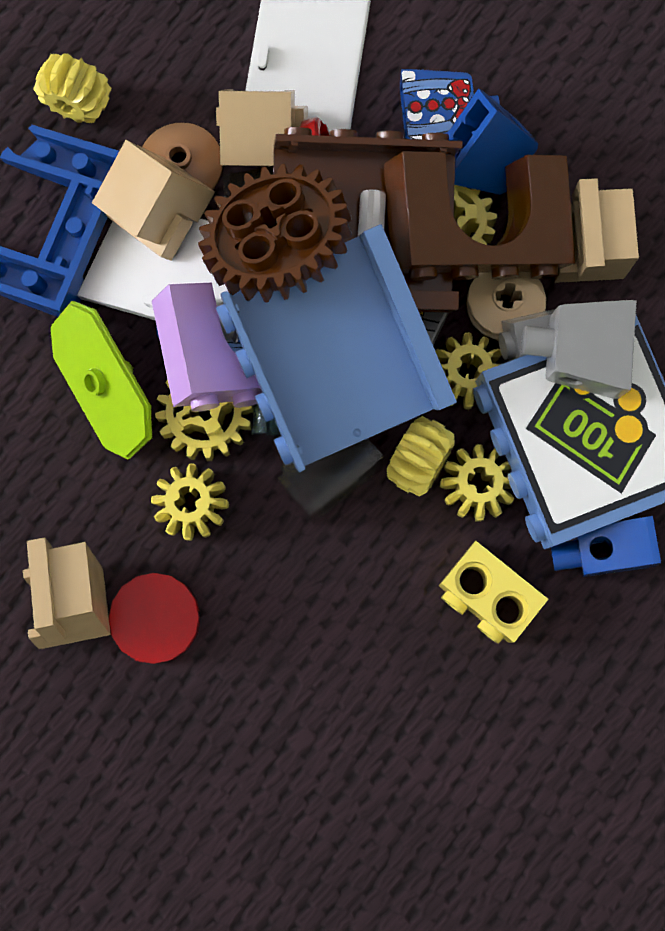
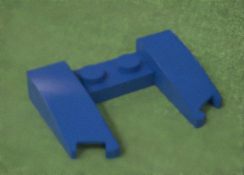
[0,125,119,317]

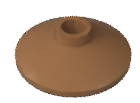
[142,123,223,190]

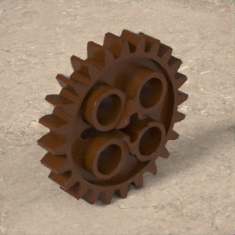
[198,163,352,302]

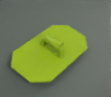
[51,301,152,460]

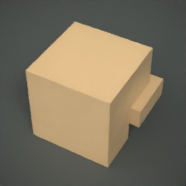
[216,89,308,166]
[92,140,215,261]
[554,178,639,283]
[23,537,111,649]

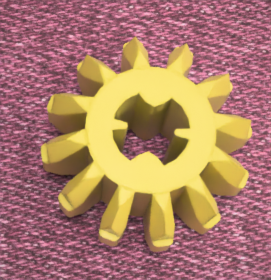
[34,53,112,123]
[436,332,502,409]
[387,416,455,497]
[440,444,514,522]
[151,464,229,541]

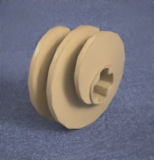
[466,272,546,341]

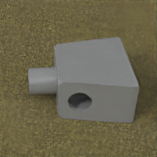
[521,300,637,399]

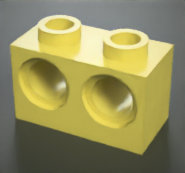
[439,541,548,644]

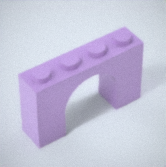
[152,282,262,412]

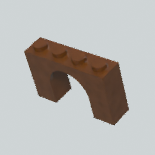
[384,151,575,281]

